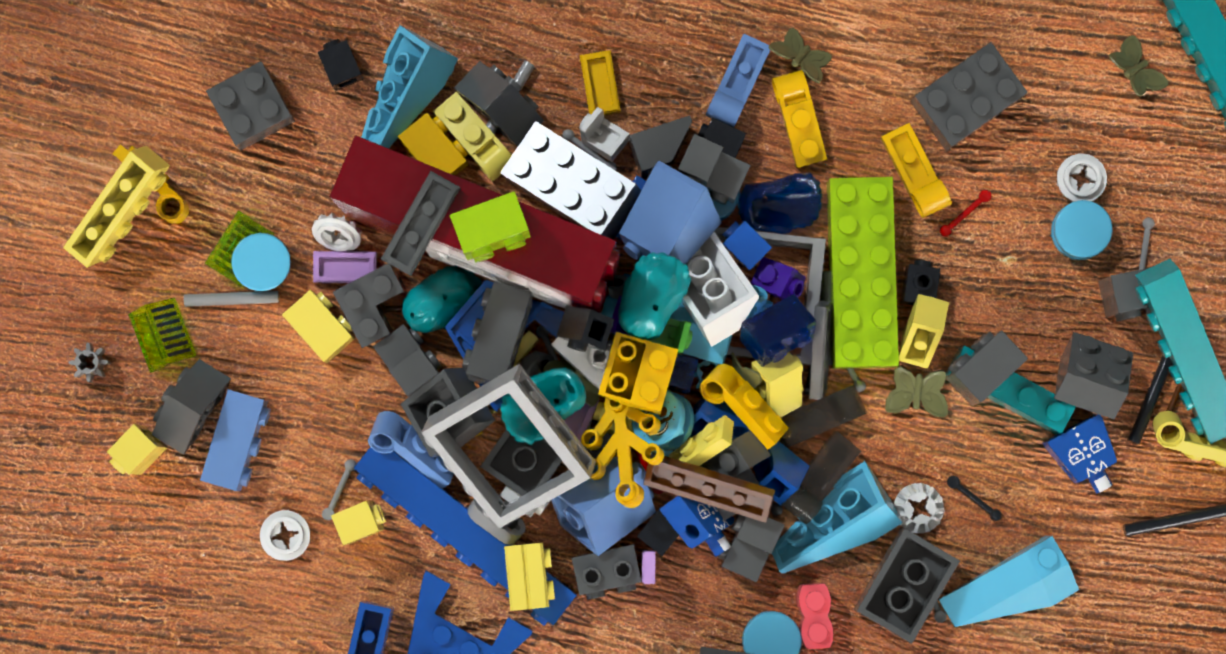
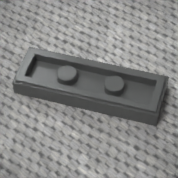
[381,171,461,276]
[809,300,833,400]

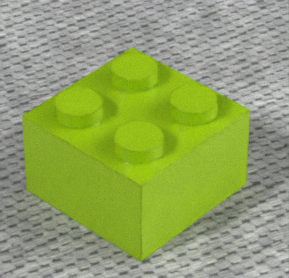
[450,191,531,263]

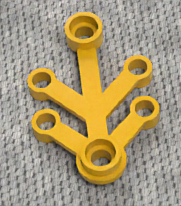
[581,398,664,508]

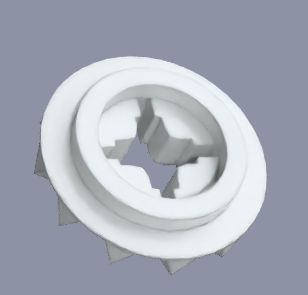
[1056,154,1107,202]
[312,213,362,251]
[894,483,945,533]
[260,510,310,561]

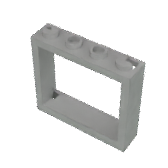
[714,227,826,366]
[421,364,596,529]

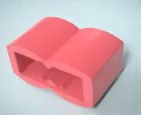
[796,583,833,649]

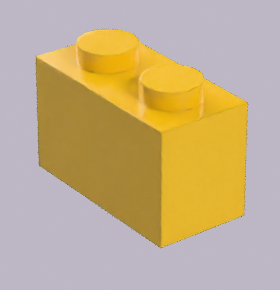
[398,113,468,175]

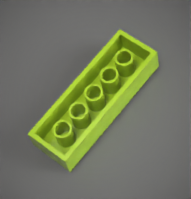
[826,177,899,369]

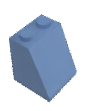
[619,161,722,264]
[547,456,656,556]

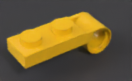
[772,70,827,168]
[880,123,952,218]
[112,144,189,224]
[700,364,789,450]

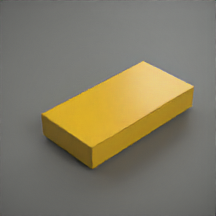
[580,50,621,115]

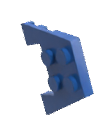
[445,280,564,412]
[408,570,533,654]

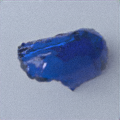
[737,172,822,234]

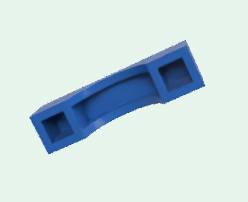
[691,397,810,505]

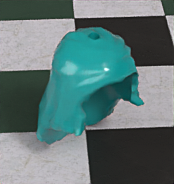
[618,252,692,340]
[402,265,482,333]
[500,368,586,445]

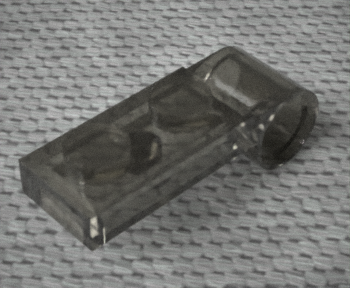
[779,384,867,448]
[781,431,861,524]

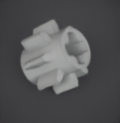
[69,343,111,383]

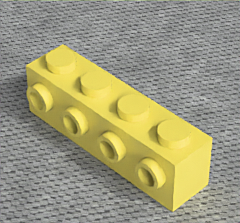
[63,146,170,268]

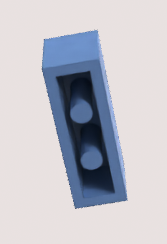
[200,389,271,491]

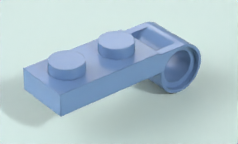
[705,34,770,127]
[368,411,454,489]

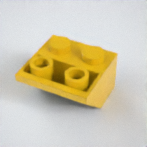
[598,332,678,415]

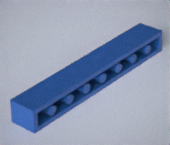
[354,447,577,626]

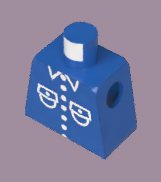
[1042,414,1117,494]
[659,496,734,557]

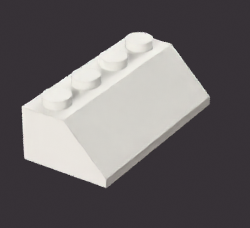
[681,232,759,347]

